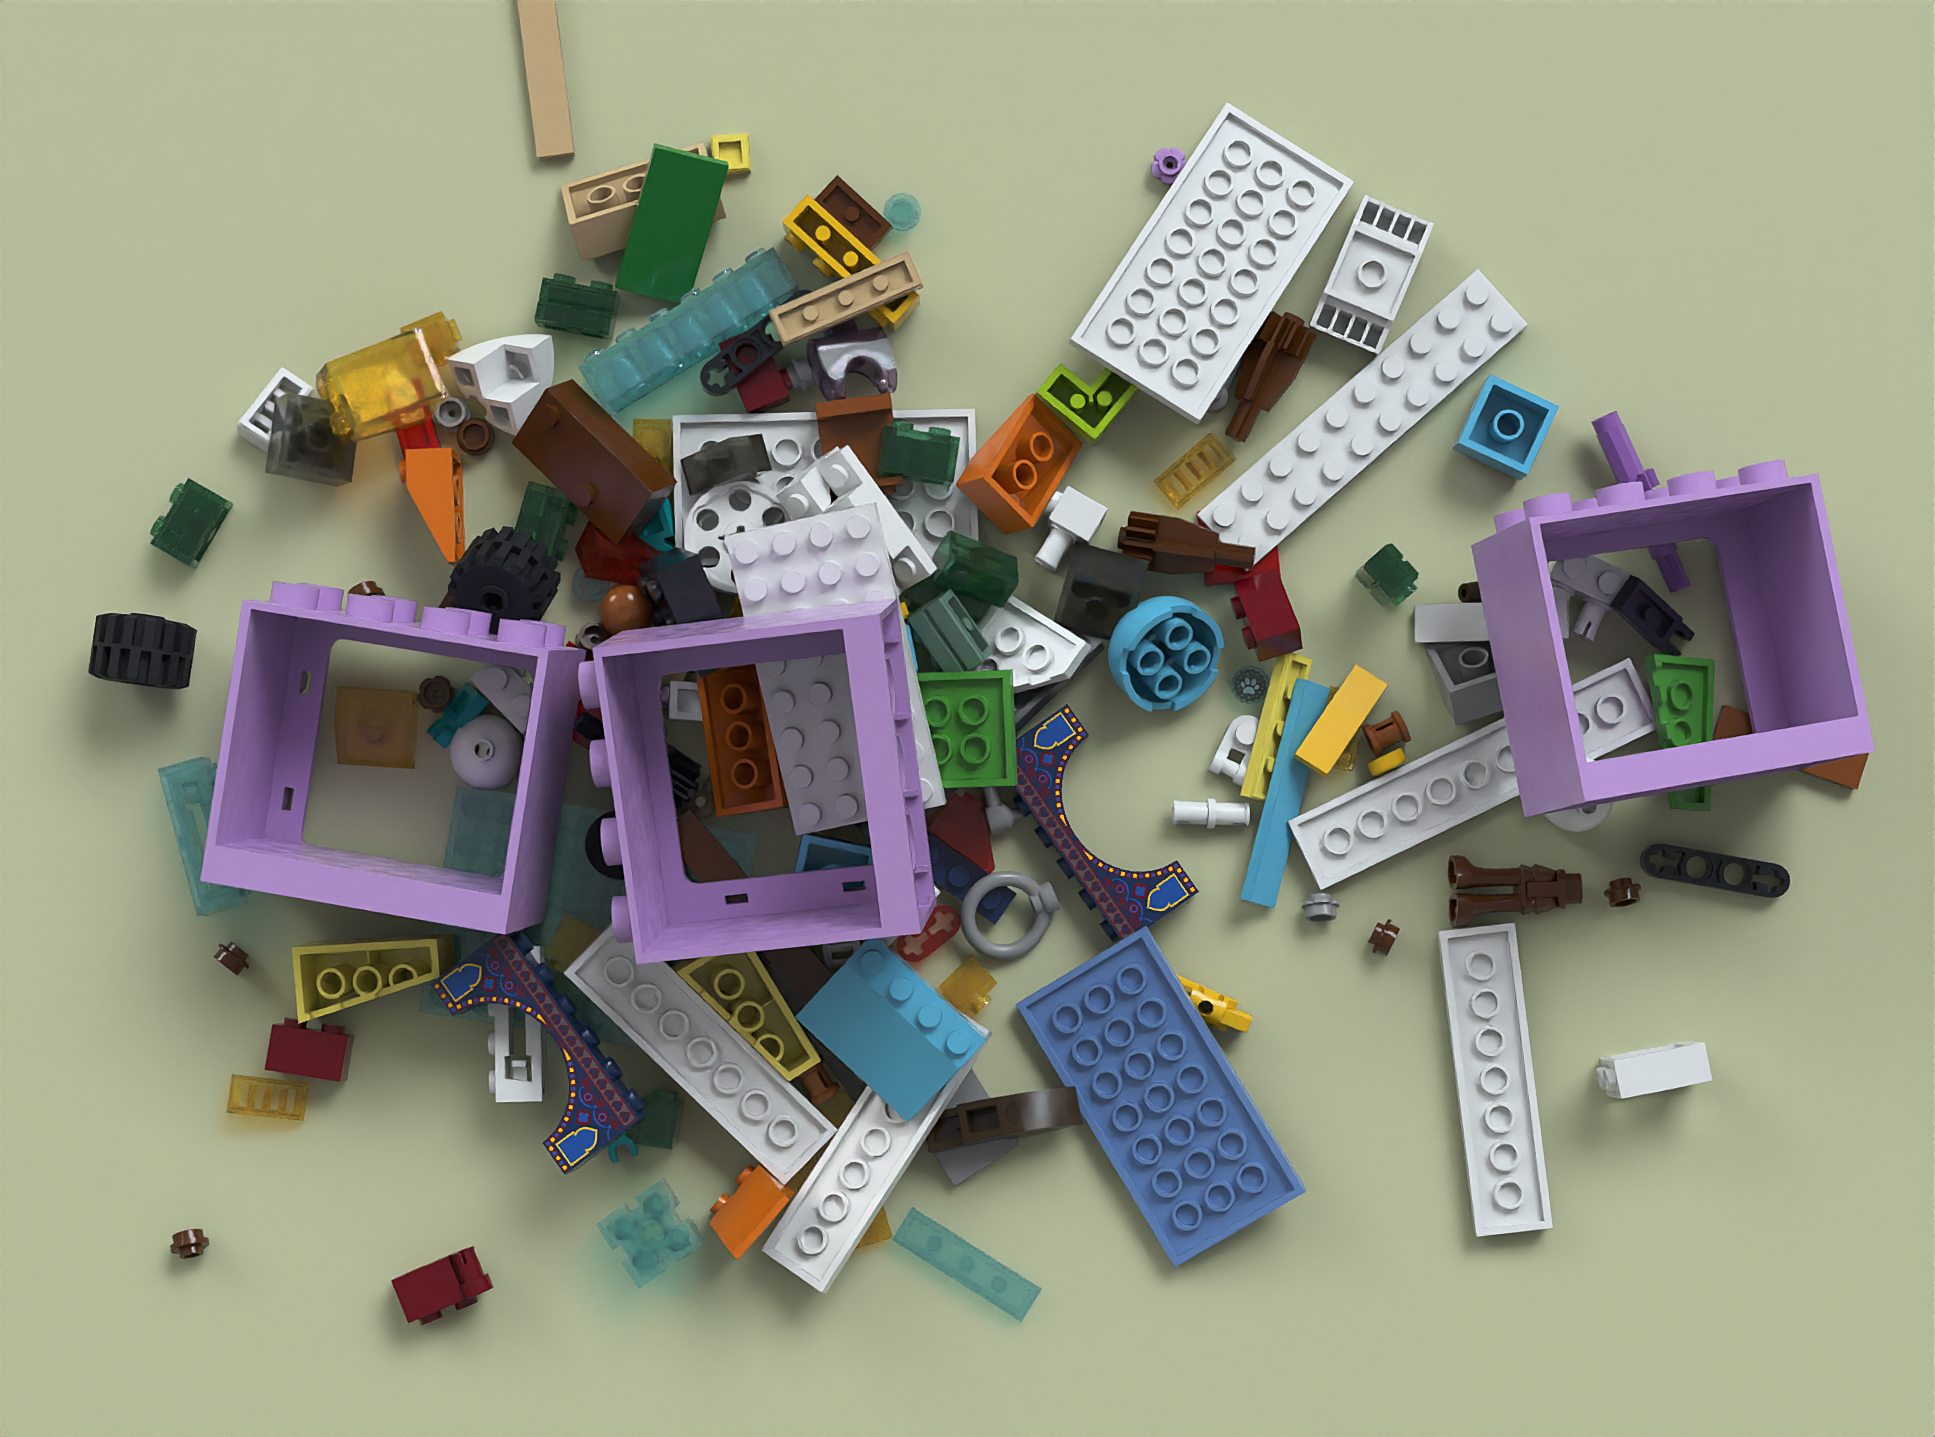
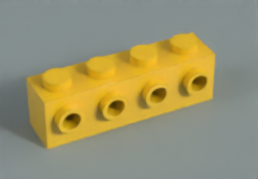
[782,194,920,331]

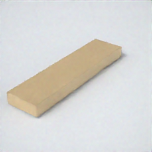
[768,251,923,348]

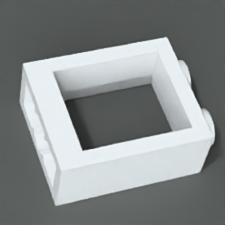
[1596,1040,1713,1099]

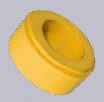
[1367,747,1406,777]

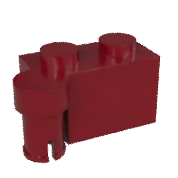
[391,1246,494,1326]

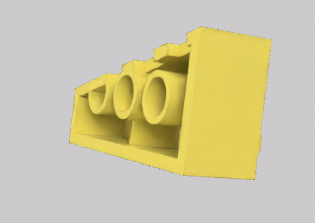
[292,933,456,1024]
[671,951,821,1081]

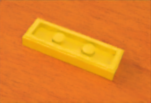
[1294,664,1388,778]

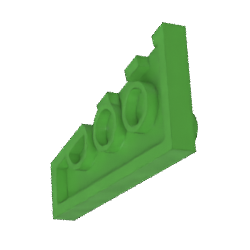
[1645,654,1715,811]

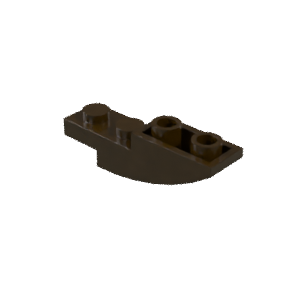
[926,1086,1083,1154]

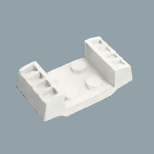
[1308,194,1434,355]

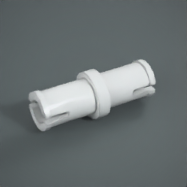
[1171,798,1250,829]

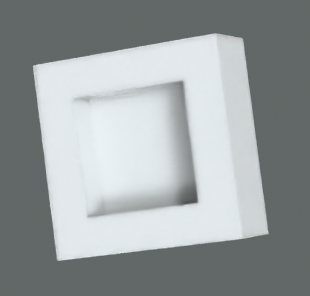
[668,681,703,723]

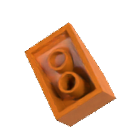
[956,394,1083,535]
[399,448,466,567]
[709,1163,796,1260]

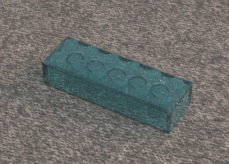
[578,247,799,416]

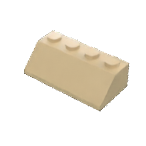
[561,142,727,261]

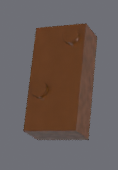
[512,379,678,546]

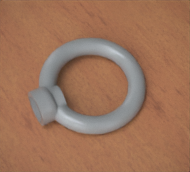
[960,871,1060,960]

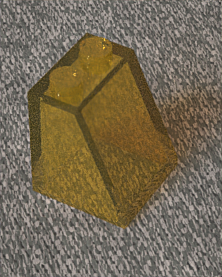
[316,327,448,446]

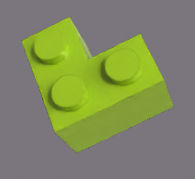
[1036,363,1141,447]

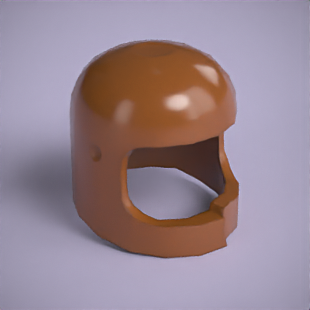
[599,580,655,636]

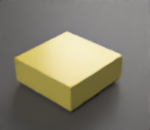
[710,133,751,175]

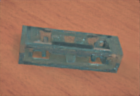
[158,756,252,916]

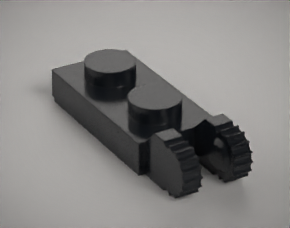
[1609,575,1695,656]

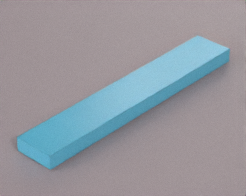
[1240,678,1330,908]

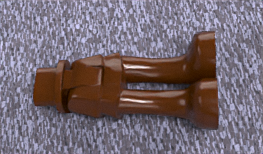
[1448,855,1582,927]

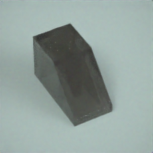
[680,434,772,496]

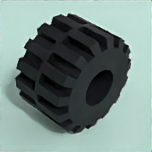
[448,526,561,635]
[88,613,197,689]

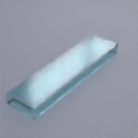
[892,1206,1042,1322]

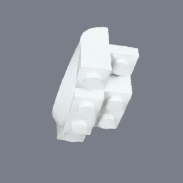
[775,445,937,596]

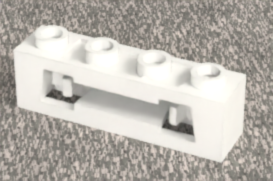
[488,946,547,1102]

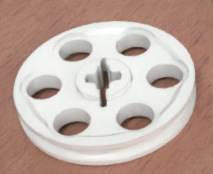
[684,481,791,596]

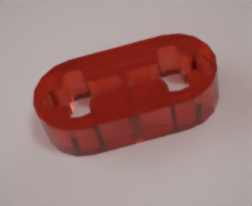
[897,905,961,962]

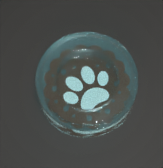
[1231,666,1269,705]

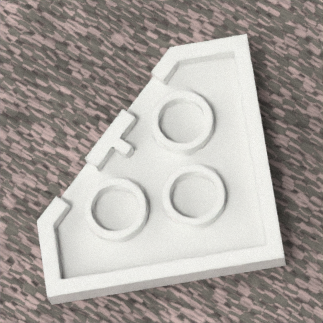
[970,590,1092,694]

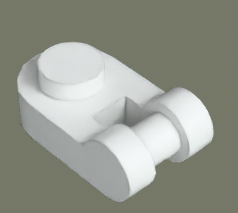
[1208,715,1260,786]

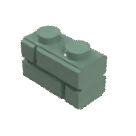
[907,588,994,672]

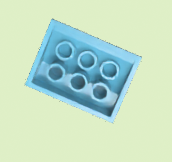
[795,938,987,1122]

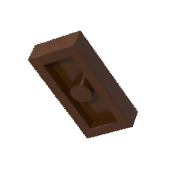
[814,175,893,251]

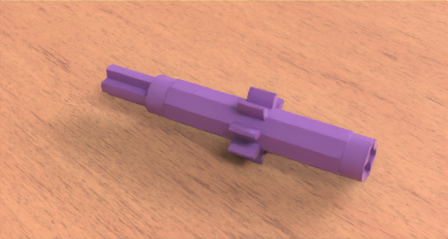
[1591,411,1691,593]

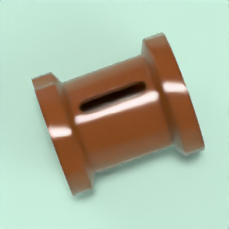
[1362,710,1411,757]
[795,1055,840,1106]

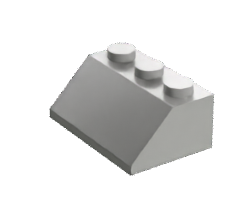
[1425,641,1503,725]

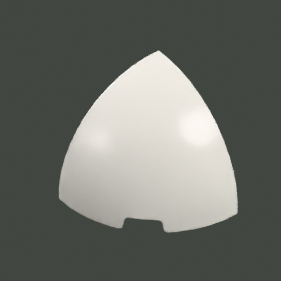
[447,334,554,436]

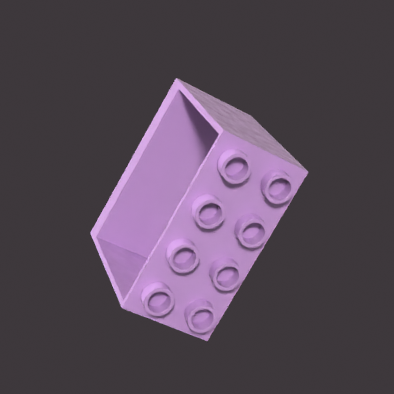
[1471,460,1875,818]
[200,581,586,935]
[578,598,936,964]

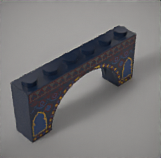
[1012,704,1199,942]
[431,931,647,1175]

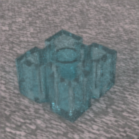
[596,1178,706,1288]

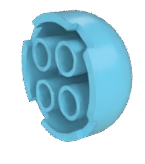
[1108,596,1224,712]

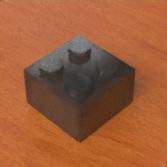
[265,393,362,487]
[1053,541,1149,641]

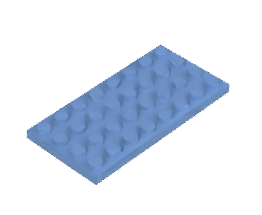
[1015,926,1307,1267]

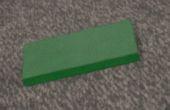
[614,143,729,305]

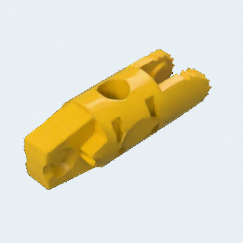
[1175,973,1253,1033]

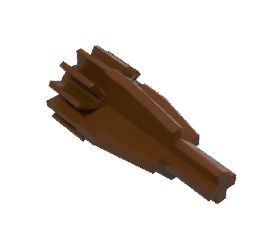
[1225,311,1317,443]
[1117,511,1256,575]

